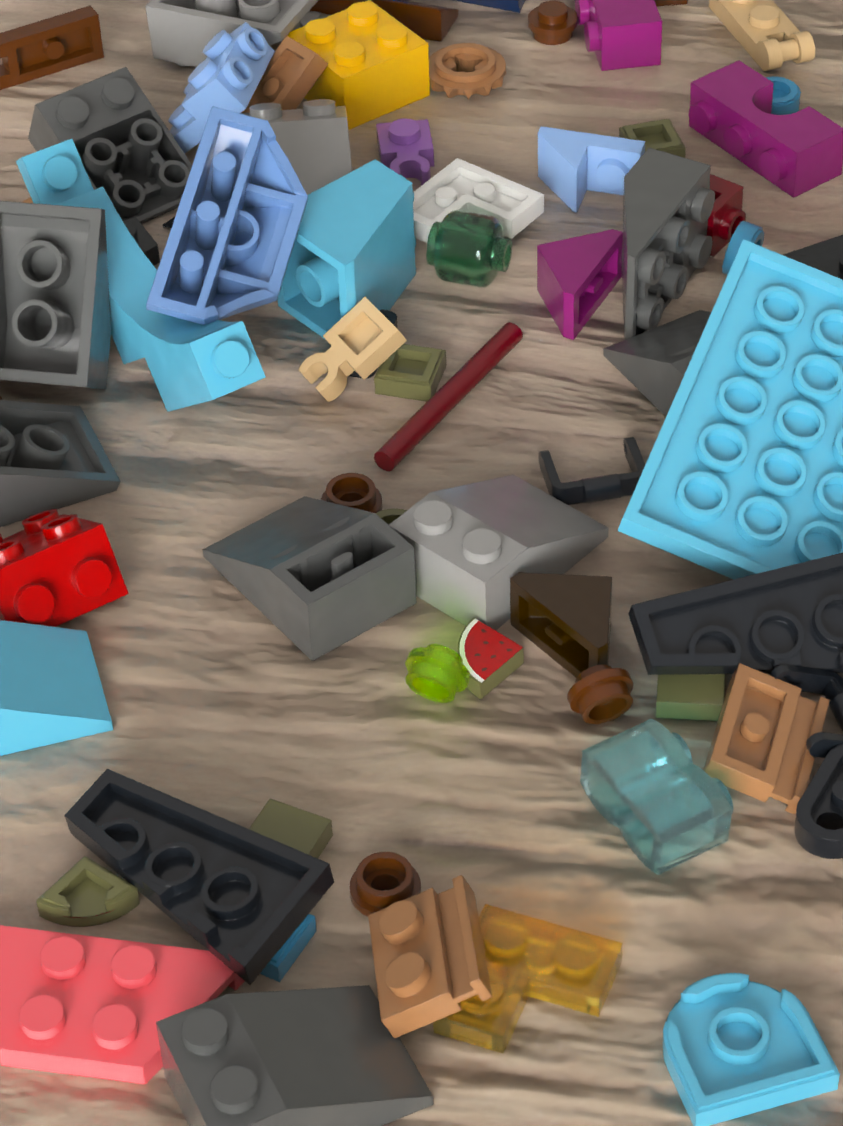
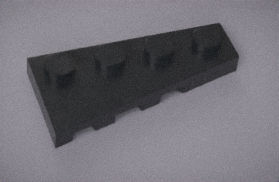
[628,553,843,675]
[64,769,334,985]

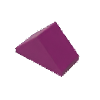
[537,229,623,340]

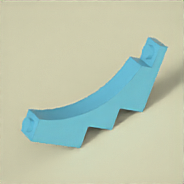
[16,138,266,412]

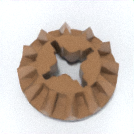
[429,43,506,100]

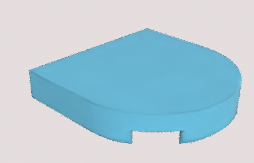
[662,973,840,1126]

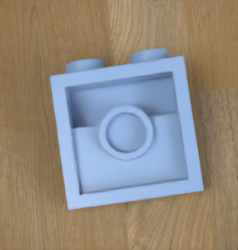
[168,22,275,154]

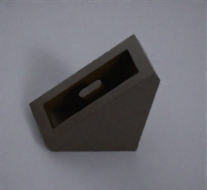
[510,573,612,678]

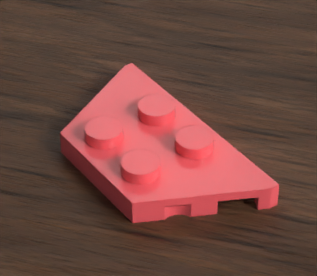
[0,925,245,1085]

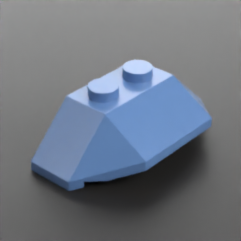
[146,106,308,325]

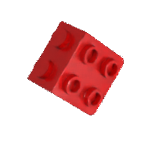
[0,509,129,627]

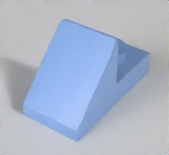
[538,126,645,213]

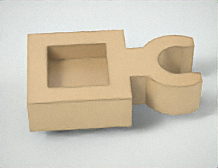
[299,297,407,402]

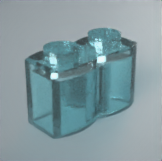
[580,719,733,875]

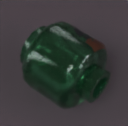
[426,210,512,288]

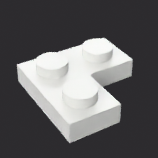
[413,158,544,246]

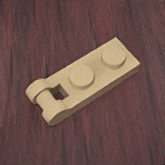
[709,0,815,71]

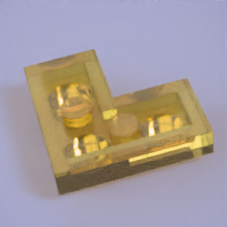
[433,904,623,1054]

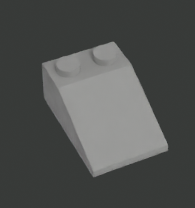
[145,0,318,67]
[241,99,352,195]
[389,475,609,630]

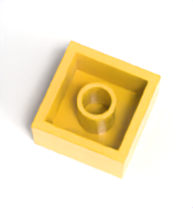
[287,0,430,130]

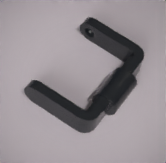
[538,437,645,505]
[770,664,843,758]

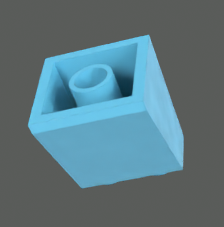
[277,159,416,339]

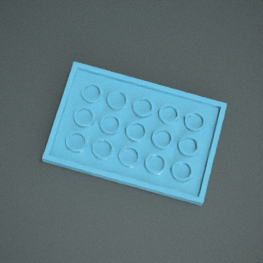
[618,239,843,580]

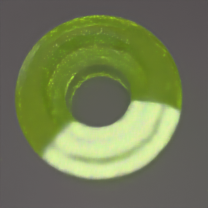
[405,644,471,703]

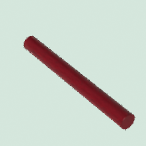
[374,322,523,471]

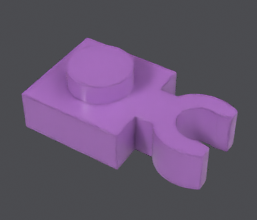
[376,118,434,186]

